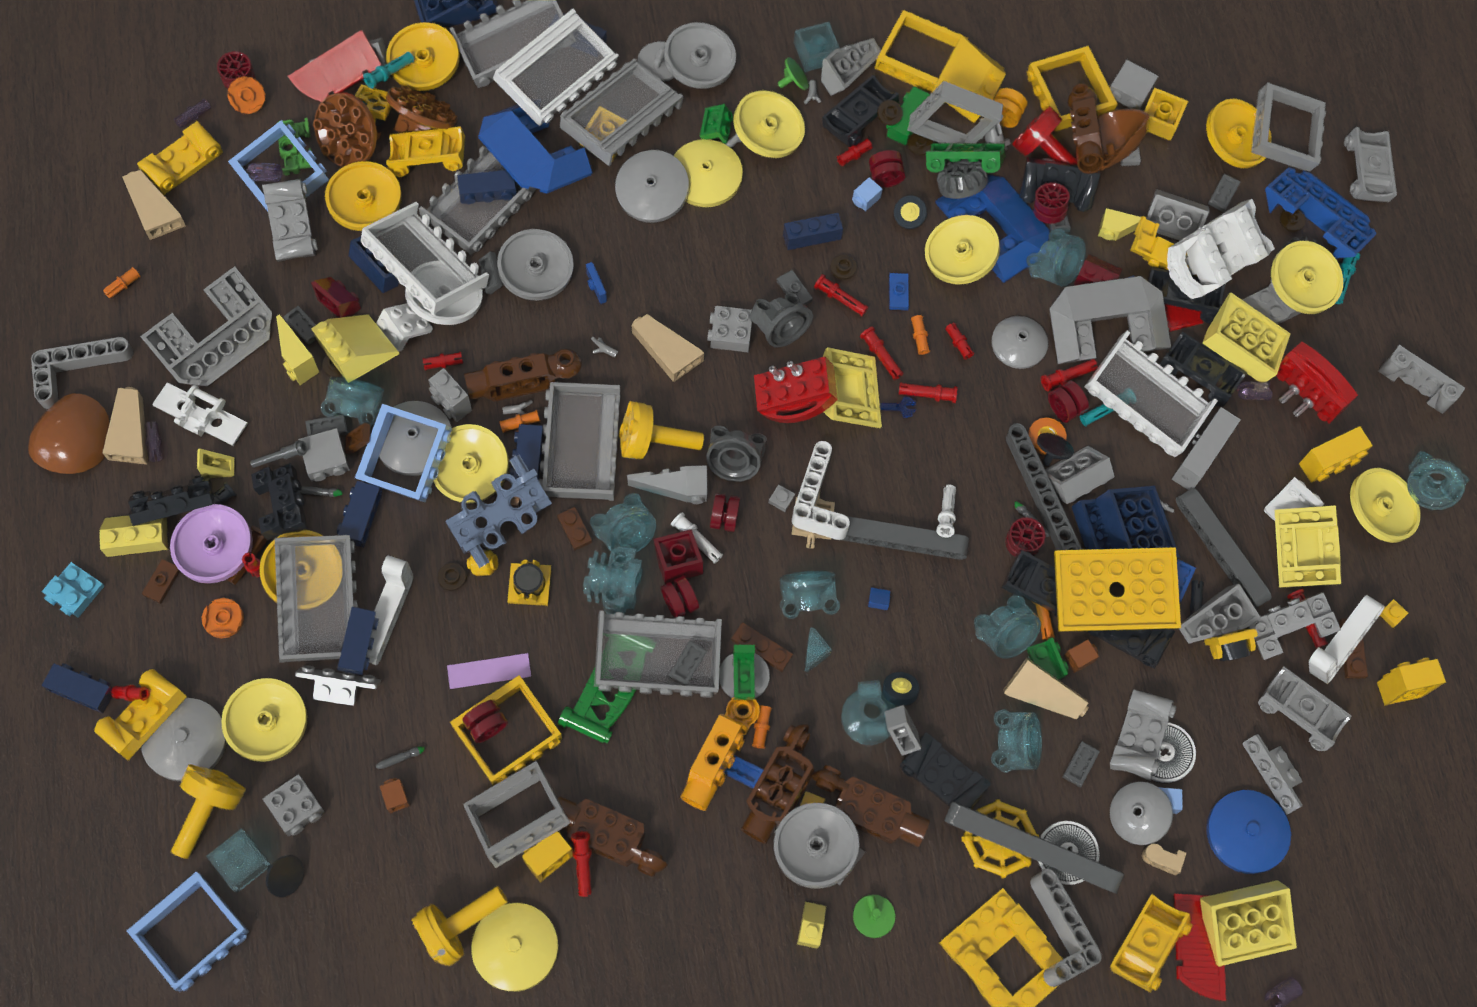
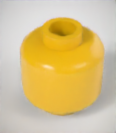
[467,549,498,576]

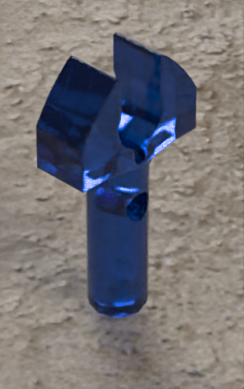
[879,397,916,418]

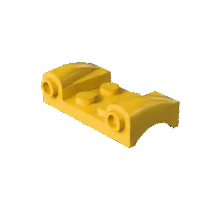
[137,121,223,195]
[386,126,465,177]
[94,669,187,760]
[1110,894,1192,992]

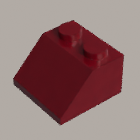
[1074,254,1122,286]
[311,277,361,318]
[653,529,703,584]

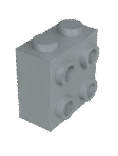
[1110,60,1158,110]
[707,306,752,352]
[428,368,472,422]
[298,428,350,481]
[263,774,325,836]

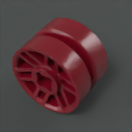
[217,51,256,89]
[869,150,905,188]
[1034,183,1070,224]
[1048,381,1089,423]
[710,493,741,532]
[1005,517,1045,557]
[660,576,699,618]
[462,700,509,743]

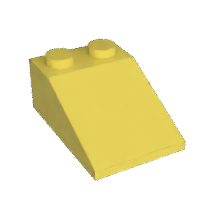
[276,314,320,385]

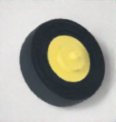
[894,195,927,229]
[883,672,920,706]

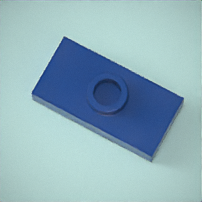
[586,262,607,304]
[889,273,909,310]
[1177,559,1196,603]
[724,755,764,788]

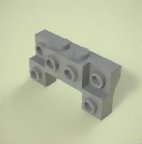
[1248,592,1341,660]

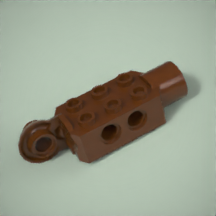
[1067,84,1105,174]
[464,349,582,402]
[741,724,815,844]
[811,765,930,847]
[552,796,668,877]

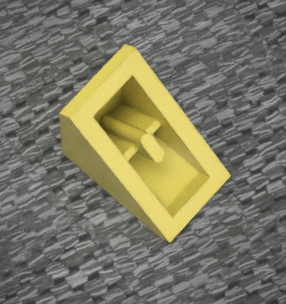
[197,449,234,478]

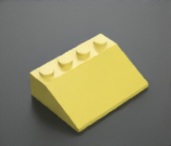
[1203,293,1290,384]
[311,314,399,383]
[1200,880,1297,967]

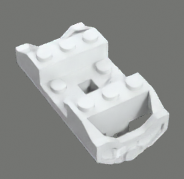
[1167,199,1275,299]

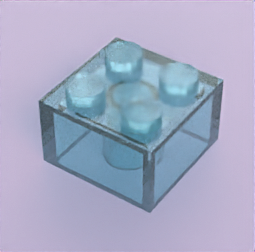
[794,22,839,72]
[206,828,271,893]

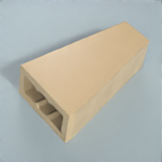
[122,170,186,240]
[632,314,704,382]
[103,387,148,464]
[1003,658,1089,719]

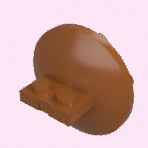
[386,85,458,133]
[313,93,381,167]

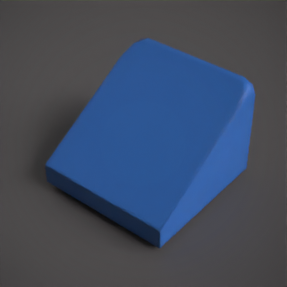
[868,587,890,610]

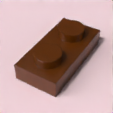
[557,507,592,551]

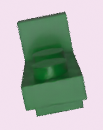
[732,645,755,700]

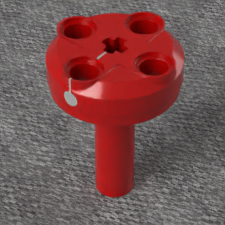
[1012,106,1077,165]

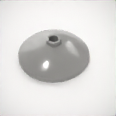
[991,316,1048,369]
[1110,782,1173,845]

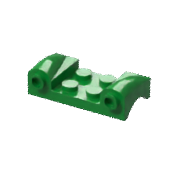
[926,143,1005,173]

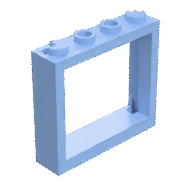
[228,121,329,211]
[355,404,452,502]
[127,871,249,992]

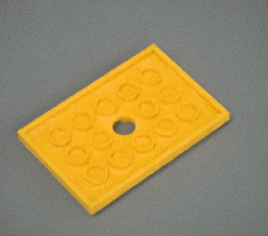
[1054,548,1181,632]

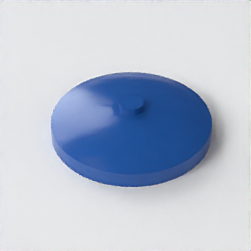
[1206,790,1291,874]

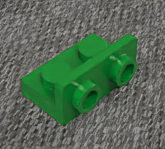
[700,104,733,143]
[1026,637,1068,680]

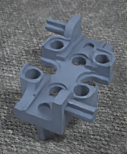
[445,454,552,568]

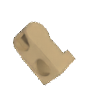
[1142,844,1187,875]

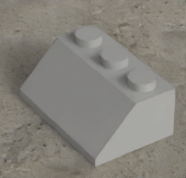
[1146,189,1209,241]
[1045,446,1115,504]

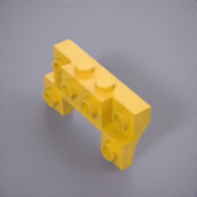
[1130,217,1197,276]

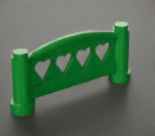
[557,634,657,744]

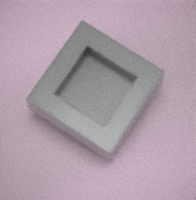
[1121,147,1141,166]
[768,484,795,512]

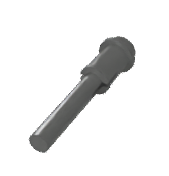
[250,440,308,468]

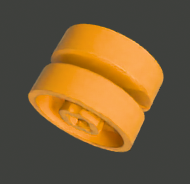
[994,88,1027,128]

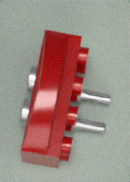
[1276,342,1358,424]
[754,357,838,423]

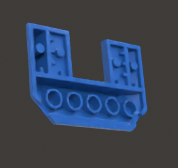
[478,99,592,193]
[1265,168,1376,258]
[935,175,1050,283]

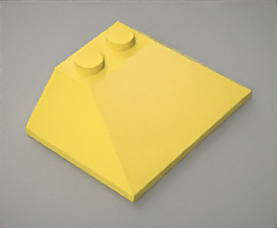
[823,348,882,428]
[1274,506,1341,588]

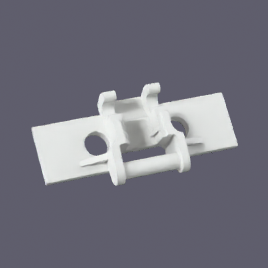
[152,383,248,446]

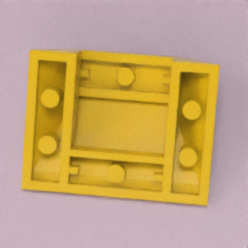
[931,36,1006,123]

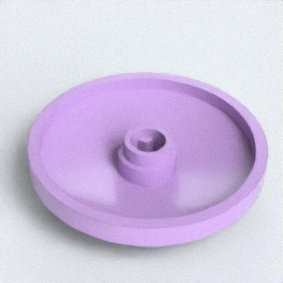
[170,504,253,583]

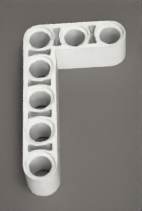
[792,441,850,540]
[366,555,413,665]
[1309,595,1385,684]

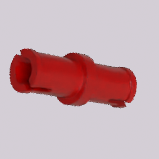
[837,139,872,166]
[945,323,974,360]
[422,352,463,370]
[242,552,260,577]
[111,685,150,701]

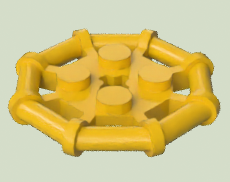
[961,799,1039,878]

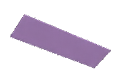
[447,653,531,689]

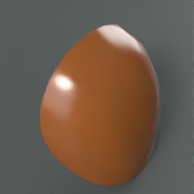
[1098,109,1149,171]
[28,393,110,474]

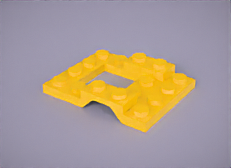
[939,889,1063,1007]

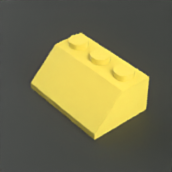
[100,515,168,557]

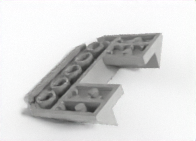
[140,266,272,386]
[1049,276,1171,364]

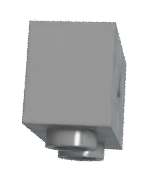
[885,705,921,756]

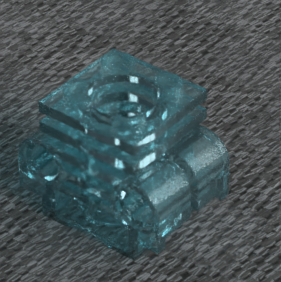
[583,547,643,615]

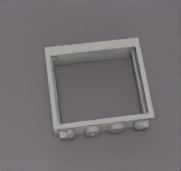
[908,81,1003,143]
[1251,83,1326,172]
[463,761,570,868]

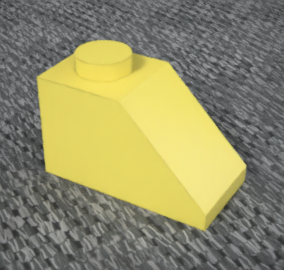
[1098,208,1141,241]
[797,902,826,949]

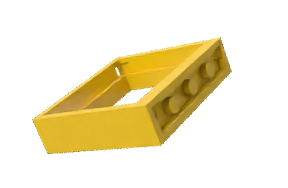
[875,10,968,93]
[1026,46,1117,132]
[450,675,562,786]

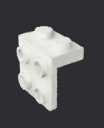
[376,303,433,352]
[1264,477,1324,521]

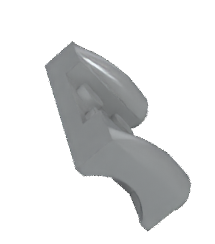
[1344,127,1397,202]
[262,179,318,262]
[1242,279,1301,325]
[1378,345,1465,414]
[1258,667,1351,751]
[1110,689,1176,781]

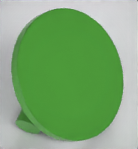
[778,57,809,90]
[853,895,895,938]

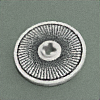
[1151,723,1196,783]
[1038,821,1099,885]

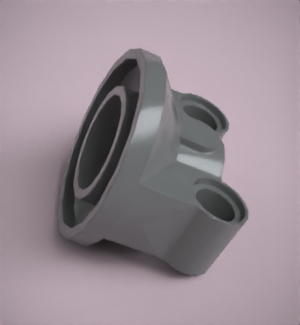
[749,293,813,347]
[706,426,767,482]

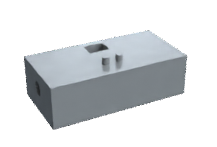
[1172,407,1241,490]

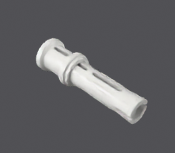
[937,485,956,538]
[671,512,723,564]

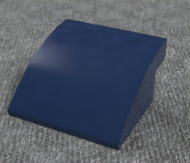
[414,0,499,27]
[1072,486,1180,559]

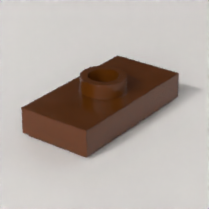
[345,423,370,455]
[141,559,180,604]

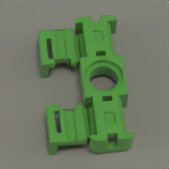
[277,118,313,175]

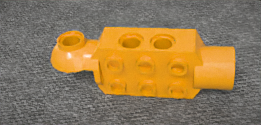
[680,697,760,811]

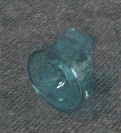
[1026,229,1086,287]
[321,377,384,426]
[1407,451,1469,510]
[590,493,656,556]
[780,571,840,619]
[974,595,1041,659]
[841,680,896,745]
[991,710,1042,773]

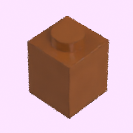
[1064,640,1099,673]
[380,778,410,813]

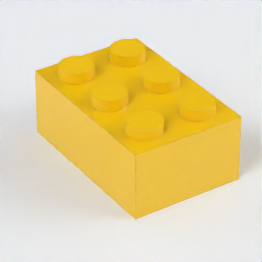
[1299,426,1373,483]
[1377,658,1446,705]

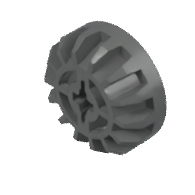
[937,159,988,199]

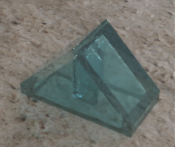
[804,627,832,672]

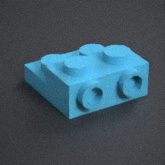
[42,562,104,618]

